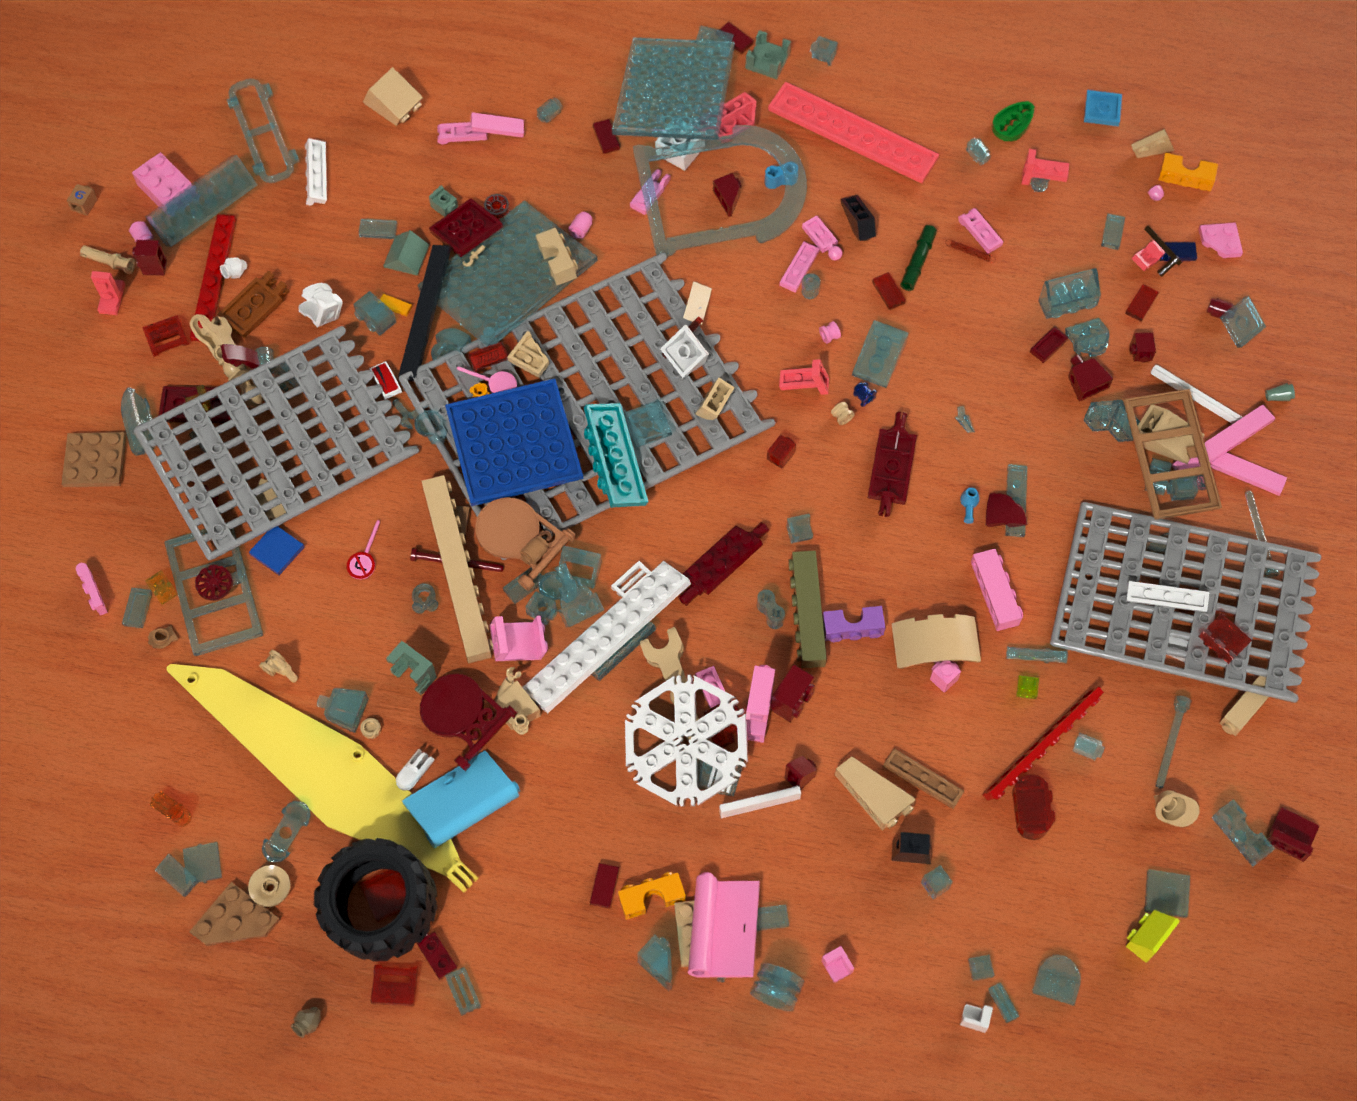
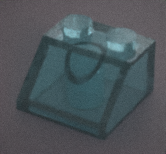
[637,935,672,991]

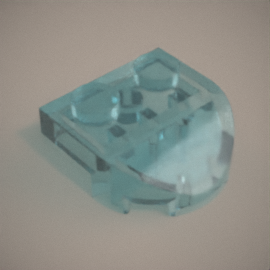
[1065,318,1109,357]
[1032,955,1081,1005]

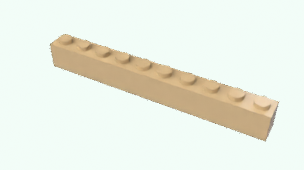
[422,475,493,664]

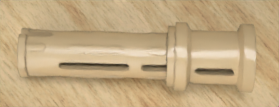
[80,245,135,274]

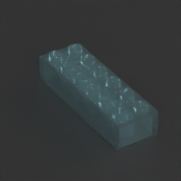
[145,155,257,247]

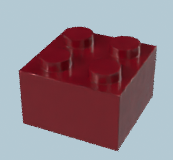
[770,665,815,723]

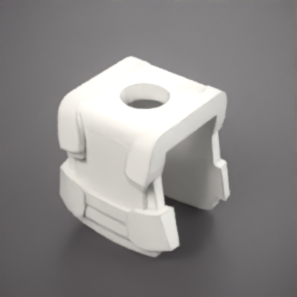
[298,283,343,327]

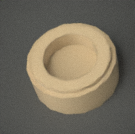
[360,718,381,739]

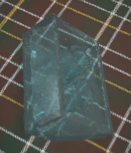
[1038,268,1101,319]

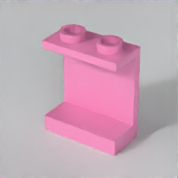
[490,616,548,661]

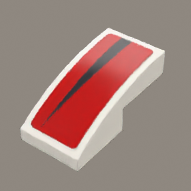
[369,361,402,400]

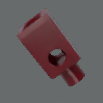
[1068,355,1113,402]

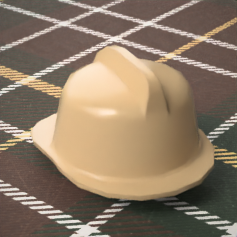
[1154,790,1200,827]

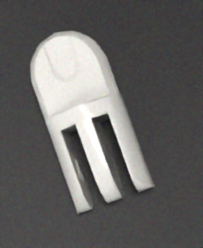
[396,748,435,791]

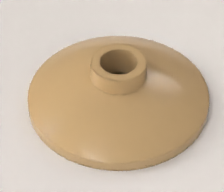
[248,865,291,907]

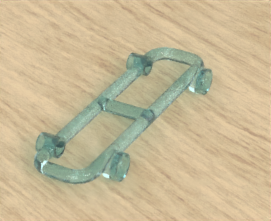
[226,78,300,183]

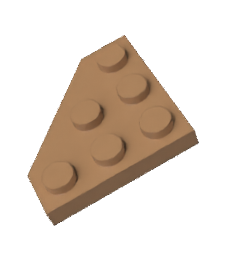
[190,882,280,946]

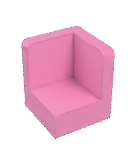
[821,946,854,982]

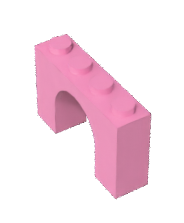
[746,665,775,743]

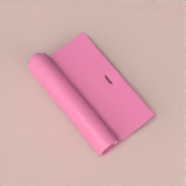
[688,872,760,977]

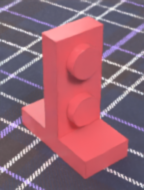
[1022,149,1069,185]
[91,271,125,315]
[779,359,829,395]

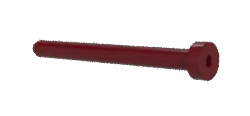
[410,548,504,572]

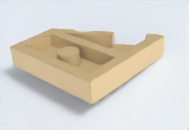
[1131,129,1174,158]

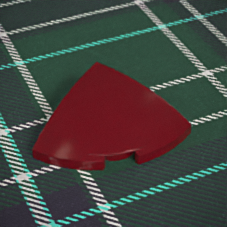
[985,493,1028,528]

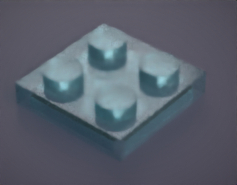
[624,401,672,448]

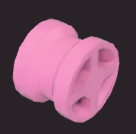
[819,321,841,344]

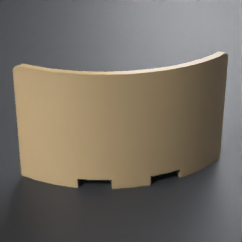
[892,614,981,669]

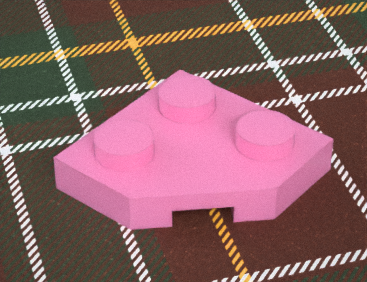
[1199,223,1243,258]

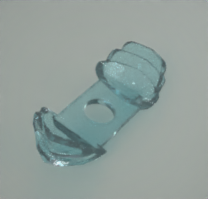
[262,801,311,862]

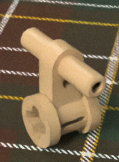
[259,650,298,682]

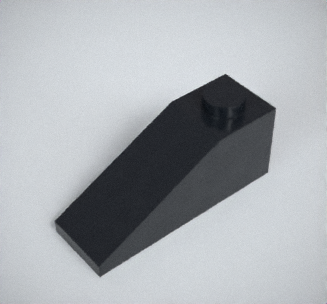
[840,195,876,241]

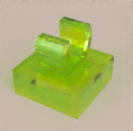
[1016,675,1039,699]

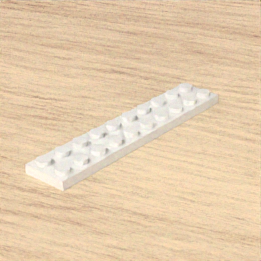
[522,561,691,713]

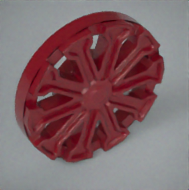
[195,565,233,601]

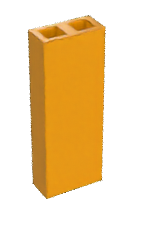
[378,294,412,317]

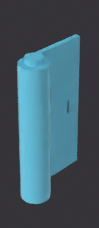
[402,751,520,849]

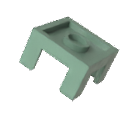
[745,30,791,80]
[386,641,437,696]

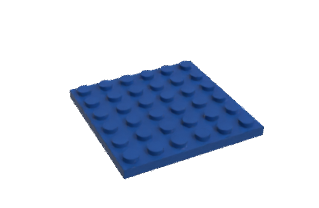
[445,379,584,507]

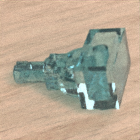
[554,563,604,628]

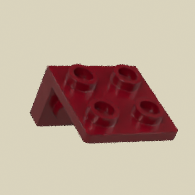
[1265,807,1319,862]

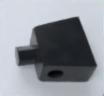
[891,832,932,864]

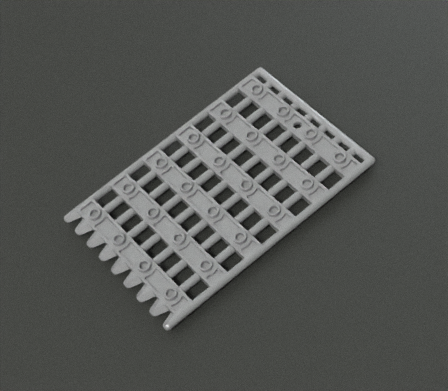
[134,326,419,560]
[1050,502,1321,703]

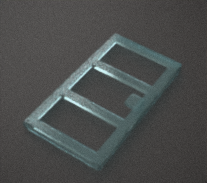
[164,522,263,656]

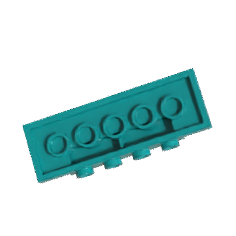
[584,403,648,508]

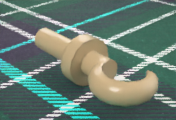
[463,245,485,267]

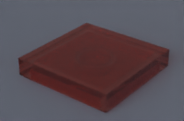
[360,870,406,922]

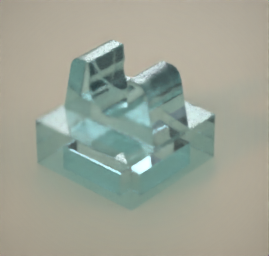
[968,955,995,981]

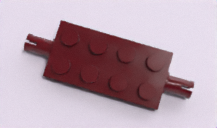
[867,412,917,517]
[678,522,769,606]

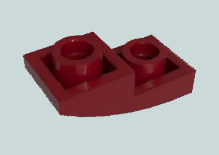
[220,344,260,369]

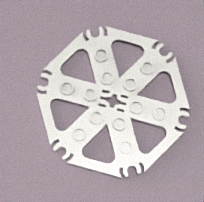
[625,675,748,807]

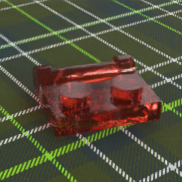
[142,315,189,357]
[371,964,418,1006]

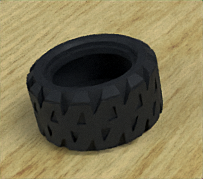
[314,838,437,962]

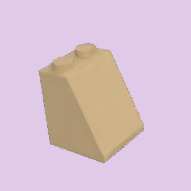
[363,67,423,126]

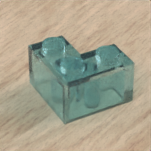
[1083,400,1140,442]

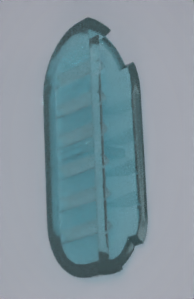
[121,387,155,455]

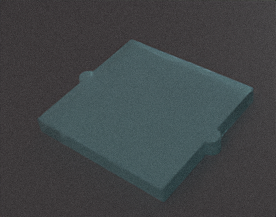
[183,842,222,885]

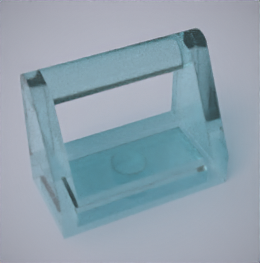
[556,546,602,588]

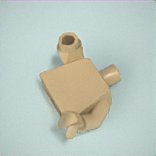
[492,667,541,734]

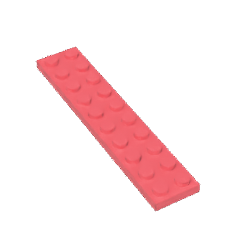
[768,82,939,183]

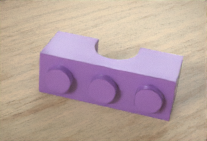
[822,606,885,642]

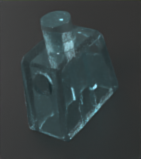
[317,688,369,733]

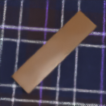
[883,748,964,809]

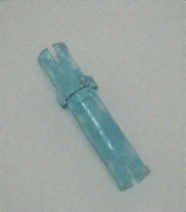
[1006,646,1068,664]

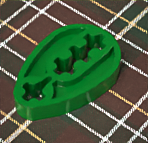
[992,101,1034,142]

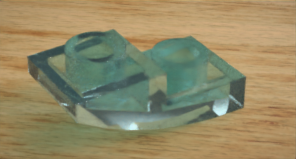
[695,26,734,52]

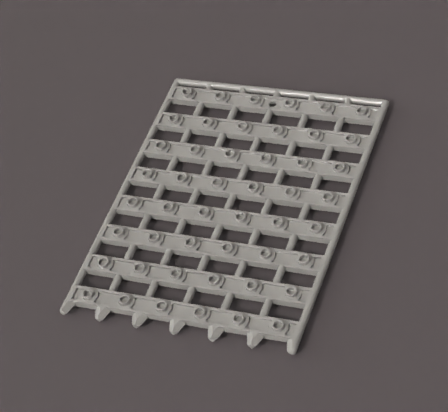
[399,253,776,560]

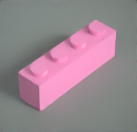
[971,549,1023,631]

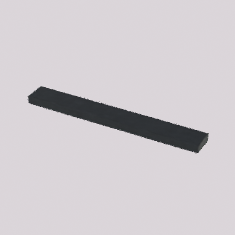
[398,245,451,381]

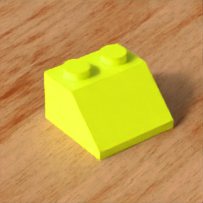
[1125,910,1180,963]

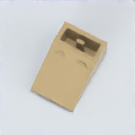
[1138,404,1205,464]

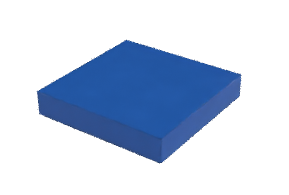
[249,526,305,576]

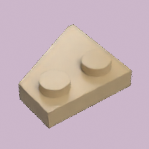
[507,331,549,378]

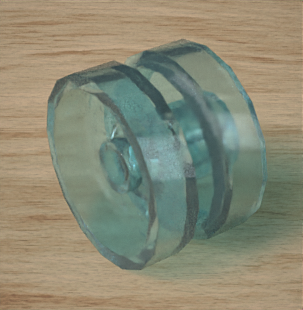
[750,963,804,1012]

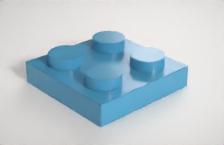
[1084,90,1122,126]

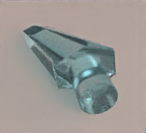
[955,406,975,433]

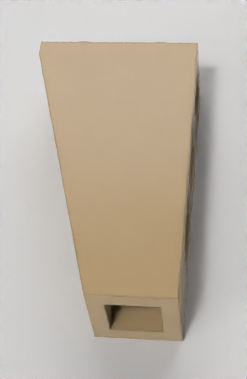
[835,757,915,830]

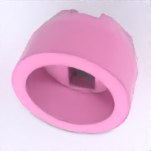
[1148,185,1164,201]

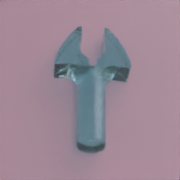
[392,399,419,429]

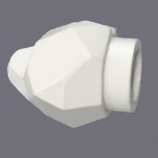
[220,257,247,279]

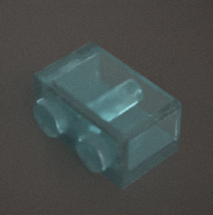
[353,291,396,336]

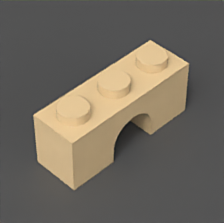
[535,228,578,286]

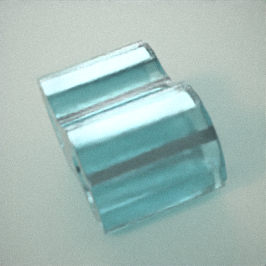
[1144,458,1172,495]
[757,590,785,629]

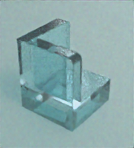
[786,514,813,544]

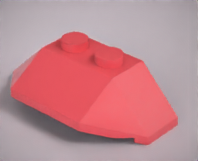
[691,92,756,141]

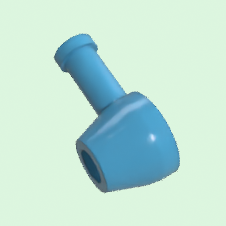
[960,488,980,524]

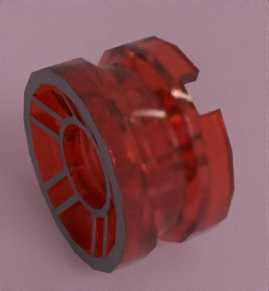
[484,194,510,222]

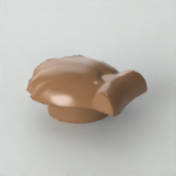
[148,626,178,649]

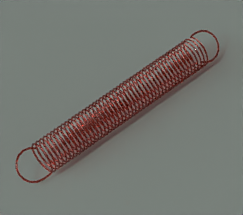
[946,240,996,263]

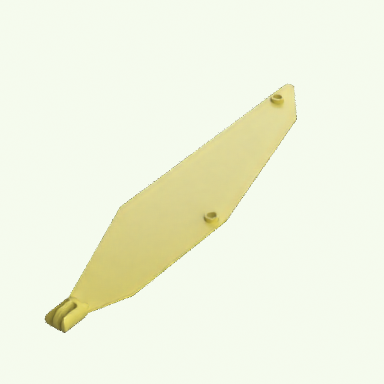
[167,664,479,893]

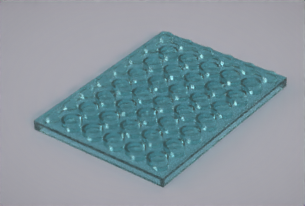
[612,38,735,140]
[417,200,598,348]

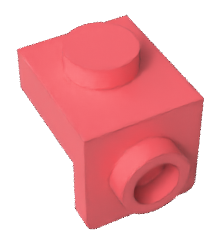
[1132,240,1165,271]

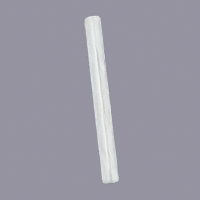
[1151,365,1243,424]

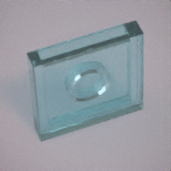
[1220,296,1266,348]
[1144,869,1190,918]

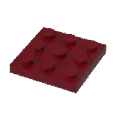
[429,198,503,257]

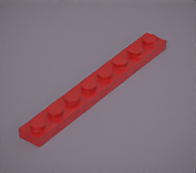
[190,214,236,342]
[982,686,1104,801]

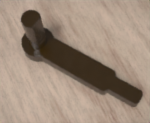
[1144,226,1183,277]

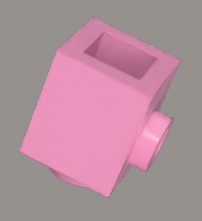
[930,661,961,693]

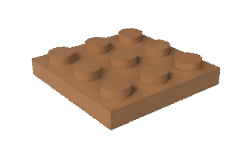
[61,432,126,487]

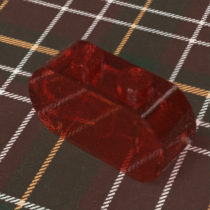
[1012,775,1055,840]

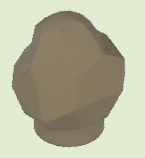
[291,1007,321,1038]

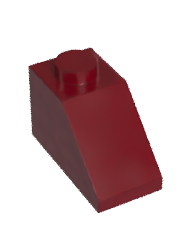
[713,173,742,217]
[784,755,817,790]

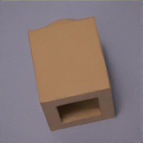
[67,184,98,216]

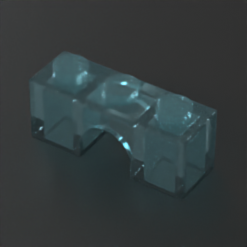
[1212,799,1275,867]

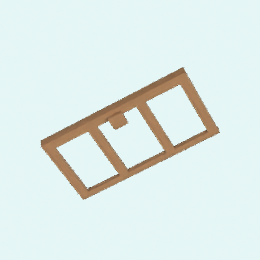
[1123,389,1222,520]

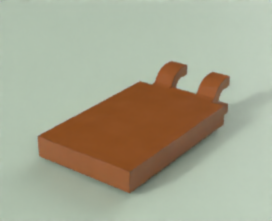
[217,271,290,339]

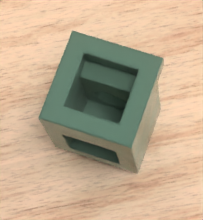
[429,185,458,217]

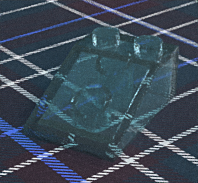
[852,320,909,388]

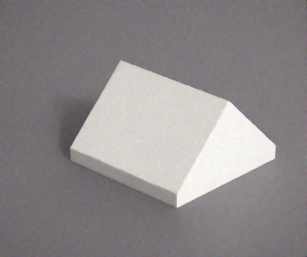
[660,325,709,378]

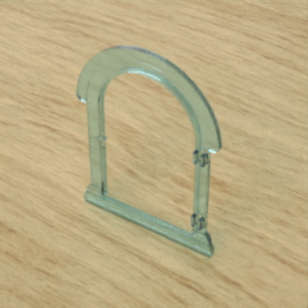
[633,125,807,259]

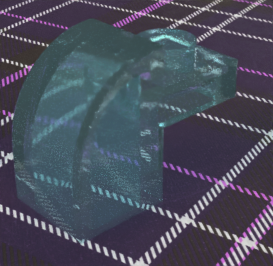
[431,328,471,360]

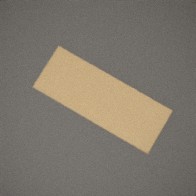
[683,281,712,325]

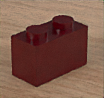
[132,240,167,276]

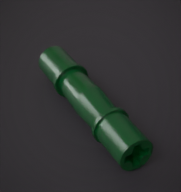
[900,225,937,291]

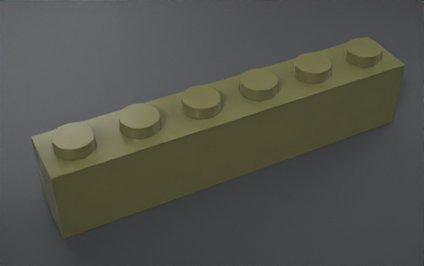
[788,551,827,668]

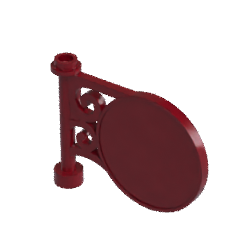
[420,674,518,772]

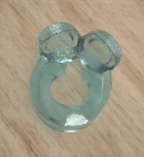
[412,583,438,614]

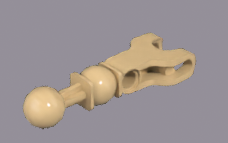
[190,314,264,409]
[640,627,699,743]

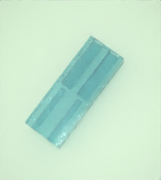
[988,982,1019,1023]

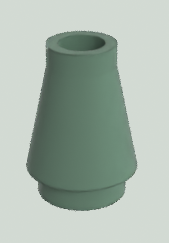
[1265,383,1295,401]

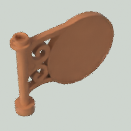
[475,497,576,591]

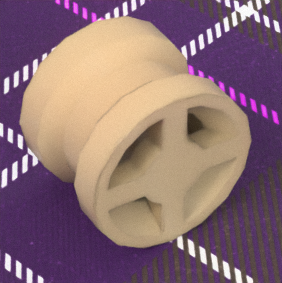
[831,402,855,425]

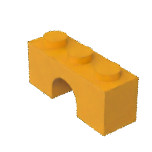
[1158,153,1218,191]
[618,872,686,920]

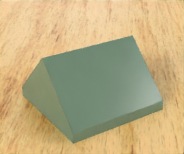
[383,230,430,276]

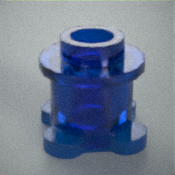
[853,382,877,407]

